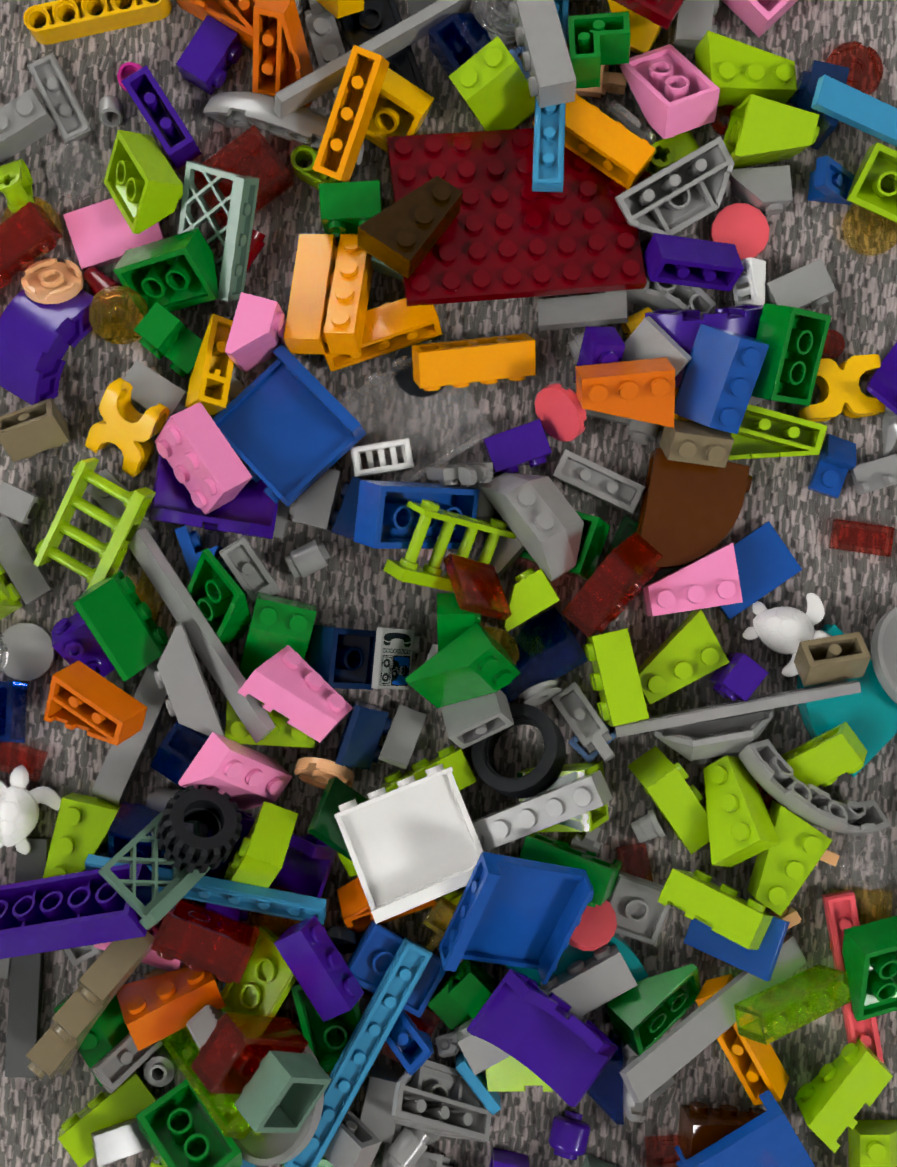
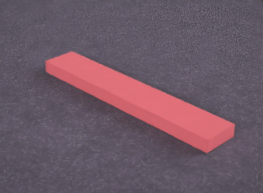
[822,890,884,1063]

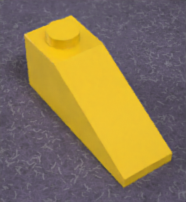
[185,314,234,415]

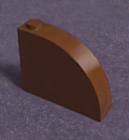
[630,448,752,570]

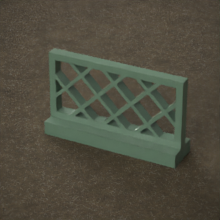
[178,161,260,302]
[98,790,241,930]

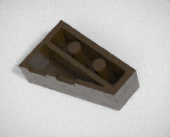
[358,176,463,279]

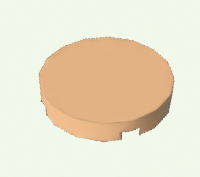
[21,258,84,304]
[294,757,355,789]

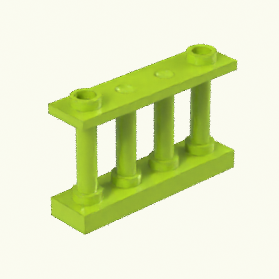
[33,457,156,590]
[383,499,516,600]

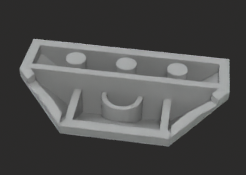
[614,136,735,235]
[480,472,584,582]
[154,621,225,737]
[650,709,773,764]
[391,1060,492,1142]

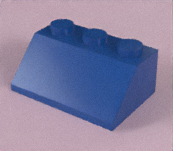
[674,324,769,434]

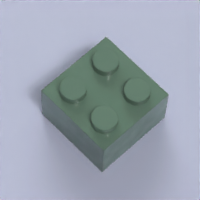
[234,1050,332,1133]

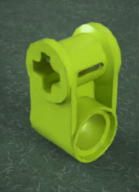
[644,130,700,177]
[291,145,341,191]
[0,159,34,213]

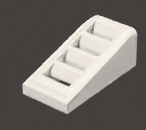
[733,257,766,306]
[350,438,414,478]

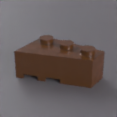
[678,1102,766,1159]

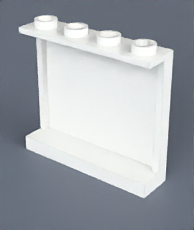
[334,764,484,924]

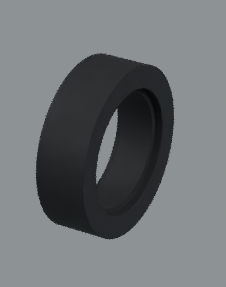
[471,703,566,799]

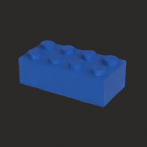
[354,480,480,549]

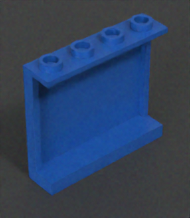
[213,344,366,507]
[438,852,594,985]
[674,1090,815,1167]

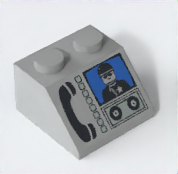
[371,626,420,690]

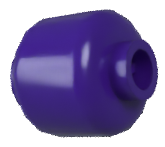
[549,1110,590,1160]

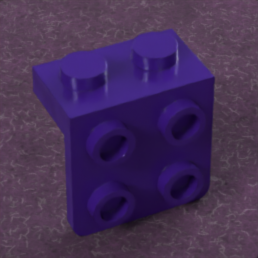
[52,611,115,677]

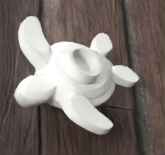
[742,593,831,677]
[0,765,62,855]

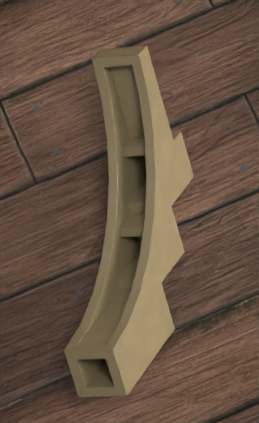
[26,932,156,1079]

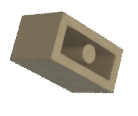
[0,398,69,462]
[659,419,734,468]
[794,632,871,687]

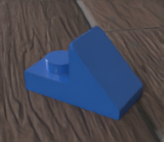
[808,155,855,205]
[807,434,856,499]
[174,525,223,578]
[386,1010,434,1075]

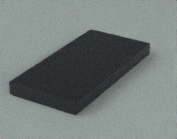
[339,0,426,92]

